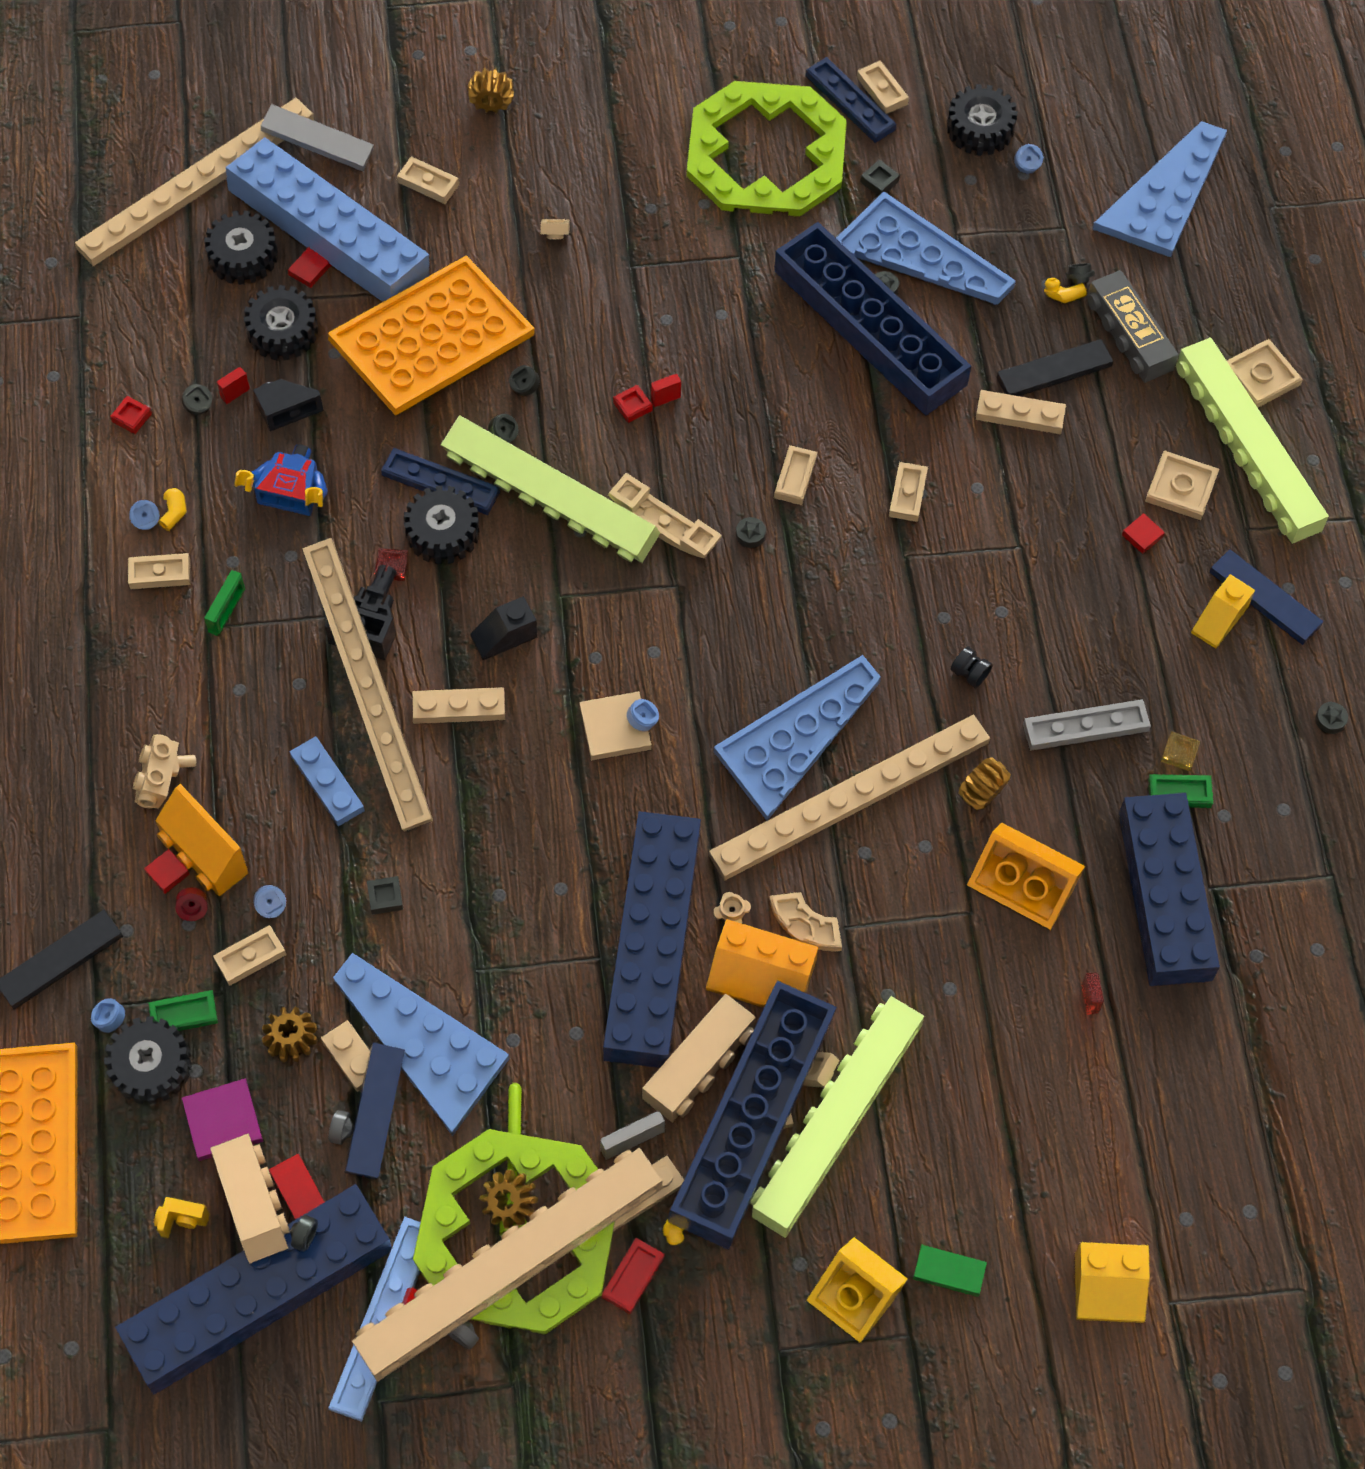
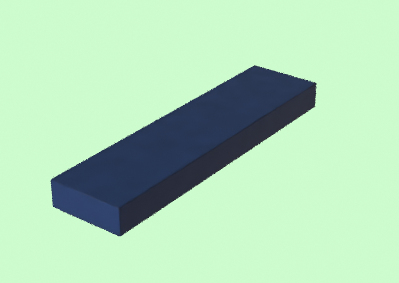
[806,57,896,143]
[381,448,500,515]
[1209,549,1323,645]
[344,1042,405,1180]

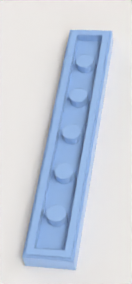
[329,1217,421,1422]

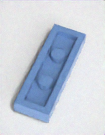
[289,736,365,826]

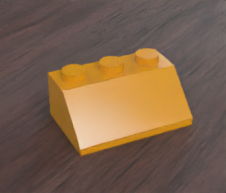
[155,784,249,897]
[967,822,1085,930]
[706,919,818,1008]

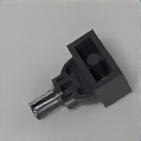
[325,565,397,660]

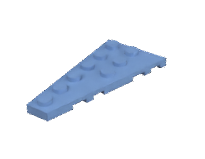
[1093,121,1227,258]
[836,192,1016,305]
[714,655,881,821]
[333,953,510,1136]

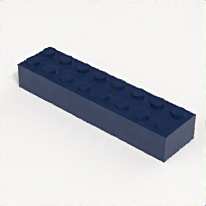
[774,222,971,416]
[603,811,701,1068]
[668,981,837,1250]
[115,1184,392,1395]

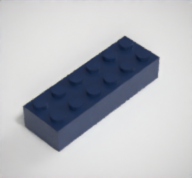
[1119,793,1220,986]

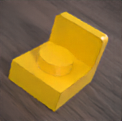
[154,1197,210,1238]

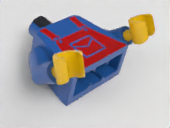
[234,444,328,516]

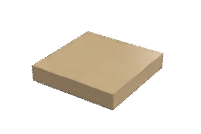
[1227,339,1303,408]
[1145,450,1219,520]
[579,691,651,761]

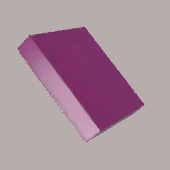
[182,1078,263,1161]

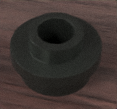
[1066,263,1094,283]

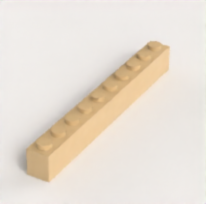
[352,1148,663,1382]

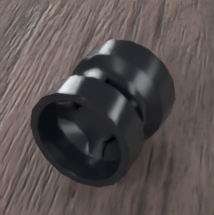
[950,646,993,688]

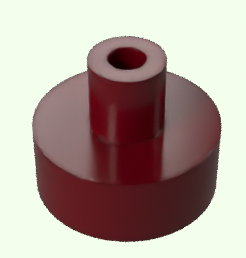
[175,887,208,921]

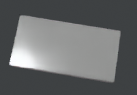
[600,1111,665,1160]

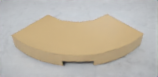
[770,892,842,952]

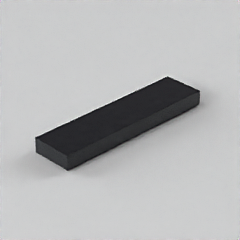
[996,339,1113,396]
[0,910,123,1010]

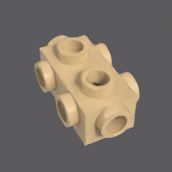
[133,734,196,809]

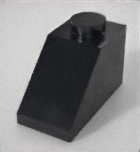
[253,379,323,432]
[470,596,538,660]

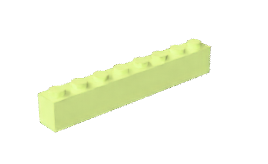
[1176,337,1329,544]
[441,415,660,563]
[750,996,924,1238]

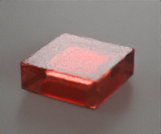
[375,548,409,581]
[1081,972,1104,1015]

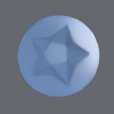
[1014,144,1043,173]
[129,500,160,530]
[627,699,659,731]
[253,885,286,918]
[91,998,125,1033]

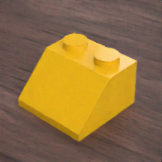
[807,1237,908,1343]
[1075,1242,1150,1323]

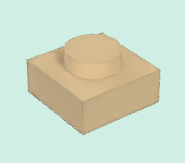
[541,219,570,239]
[803,1052,840,1088]

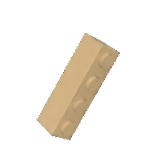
[642,993,756,1123]
[210,1134,290,1263]

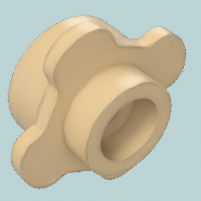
[713,892,751,924]

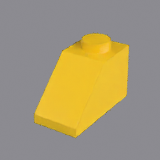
[1191,574,1255,649]

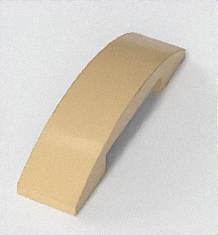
[609,473,722,558]

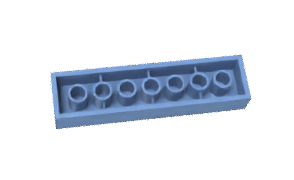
[226,137,429,302]

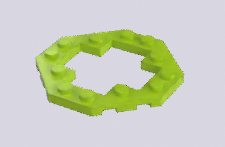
[687,81,846,216]
[413,1129,615,1334]

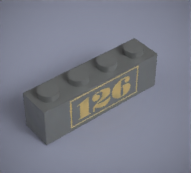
[1087,270,1179,383]

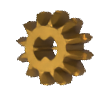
[467,68,514,114]
[958,758,1011,810]
[262,1006,318,1063]
[479,1169,538,1228]

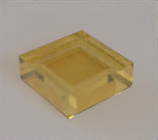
[1161,731,1201,771]

